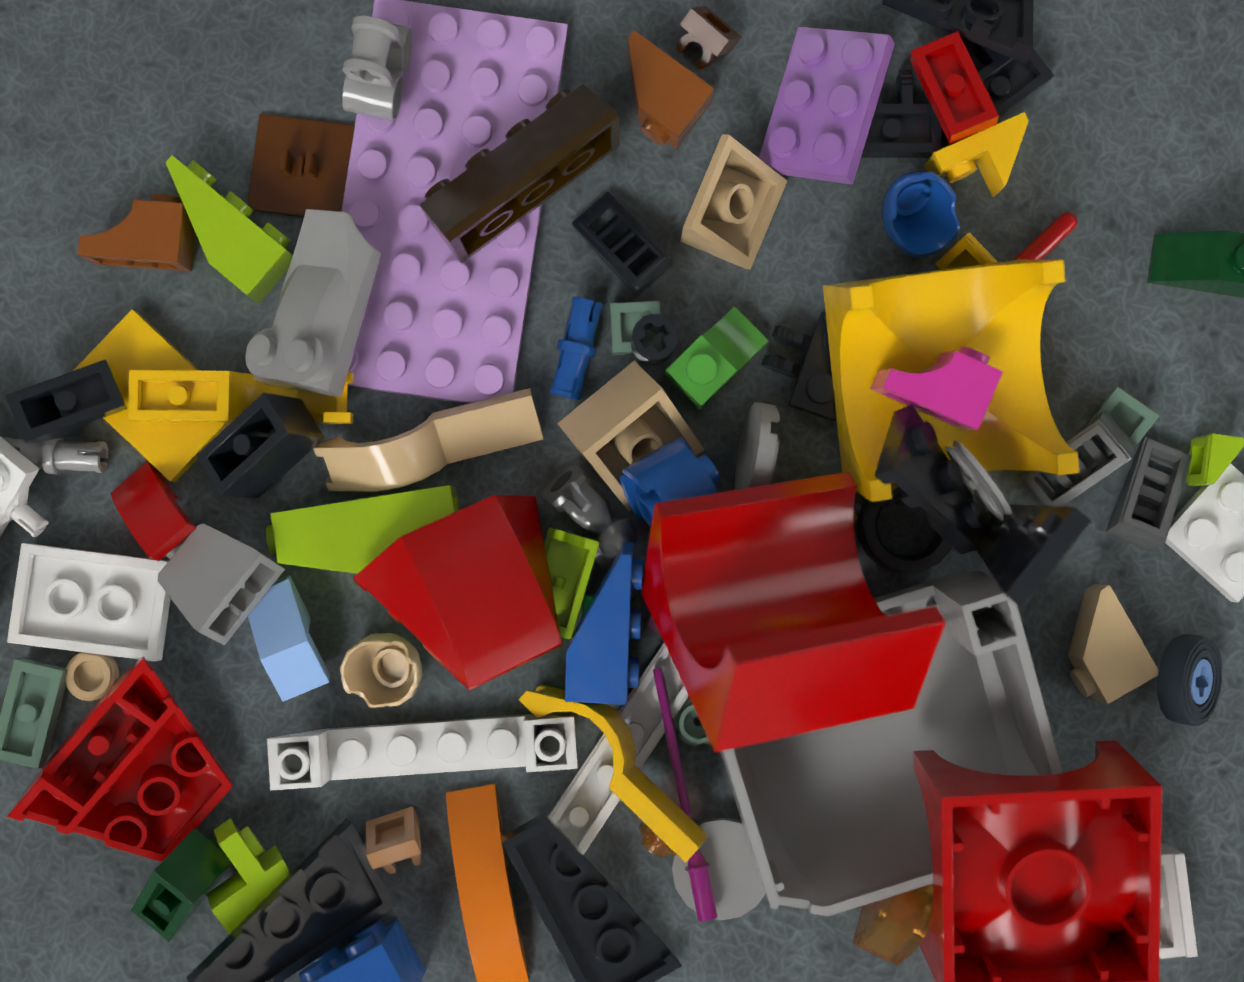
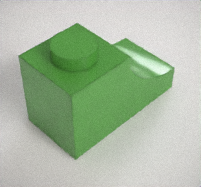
[664,306,769,412]

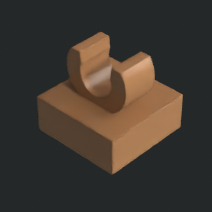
[366,806,421,874]

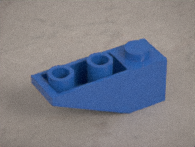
[565,542,643,705]

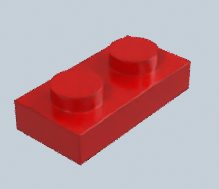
[910,31,999,144]

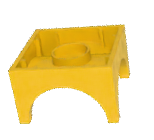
[823,259,1079,502]

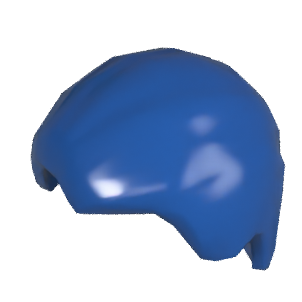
[881,171,961,258]

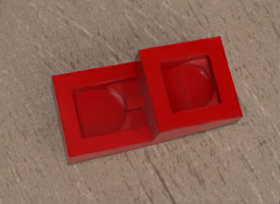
[110,461,196,562]

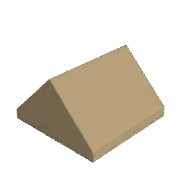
[680,134,787,270]

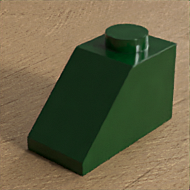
[1147,230,1244,298]
[131,828,232,942]

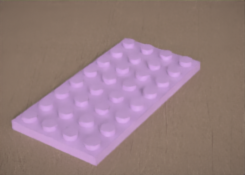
[341,0,569,404]

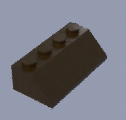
[419,84,620,264]

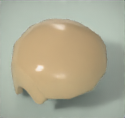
[340,633,423,708]

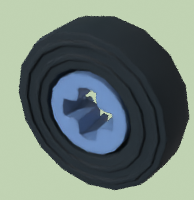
[1157,634,1222,726]

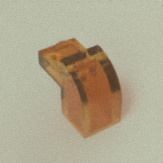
[852,884,933,966]

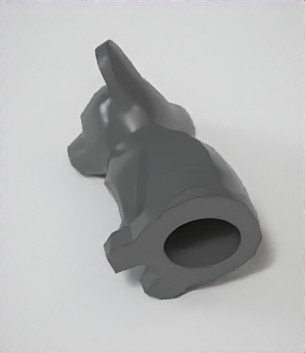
[541,465,649,571]

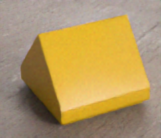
[935,232,997,270]

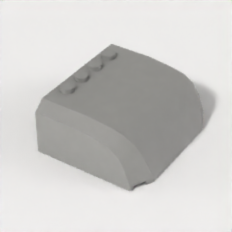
[720,570,1062,916]

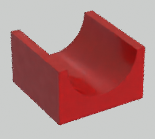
[641,472,946,753]

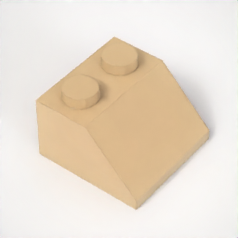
[557,361,704,511]

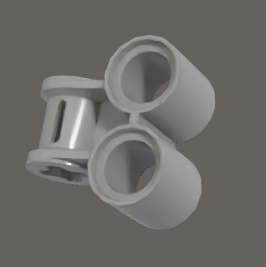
[342,16,412,121]

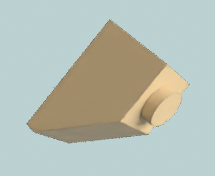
[1068,584,1159,704]

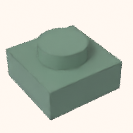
[610,301,662,355]
[1089,386,1160,446]

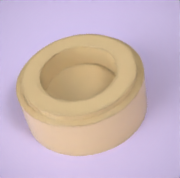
[65,652,119,701]

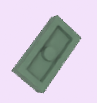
[0,658,67,769]

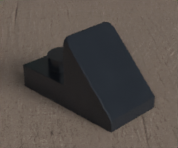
[5,359,127,444]

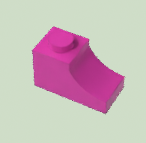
[870,346,1003,430]

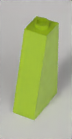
[266,485,459,574]

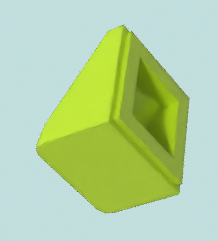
[1186,433,1244,487]

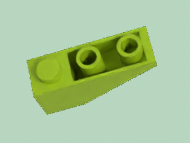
[165,155,293,304]

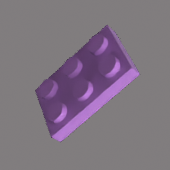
[759,27,895,185]

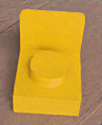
[924,112,1029,197]

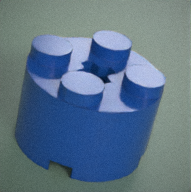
[620,437,720,537]

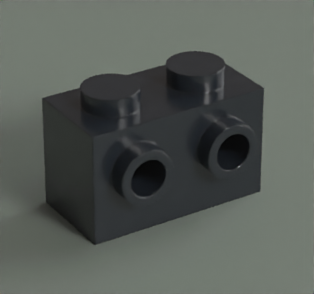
[196,392,325,498]

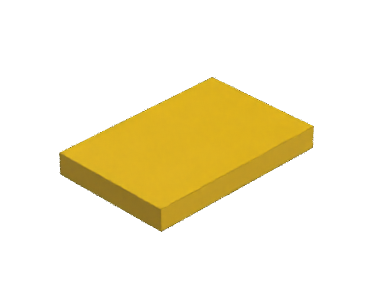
[73,309,230,482]

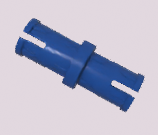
[549,297,603,400]

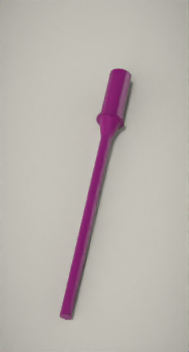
[653,668,718,921]

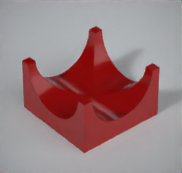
[913,740,1162,982]

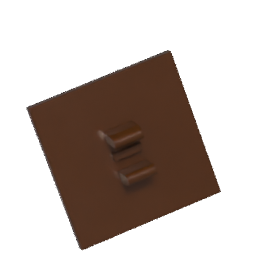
[247,114,355,217]

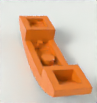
[446,783,529,982]

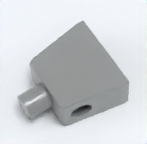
[158,523,285,645]

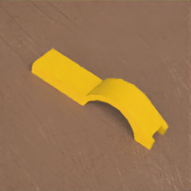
[127,370,354,425]
[519,685,709,863]

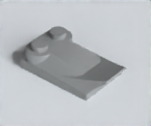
[245,209,381,397]

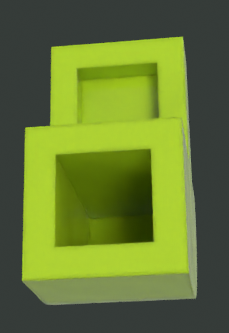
[206,818,290,934]

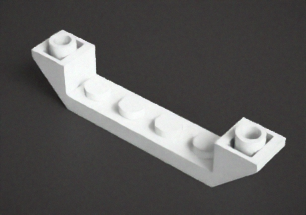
[267,714,578,791]

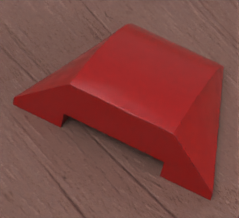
[353,495,562,691]
[7,656,233,862]

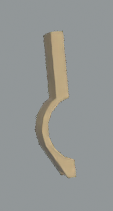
[313,388,544,492]

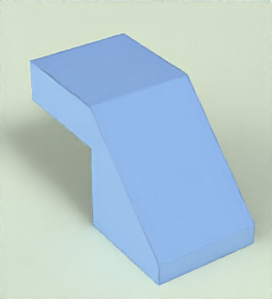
[248,575,330,702]

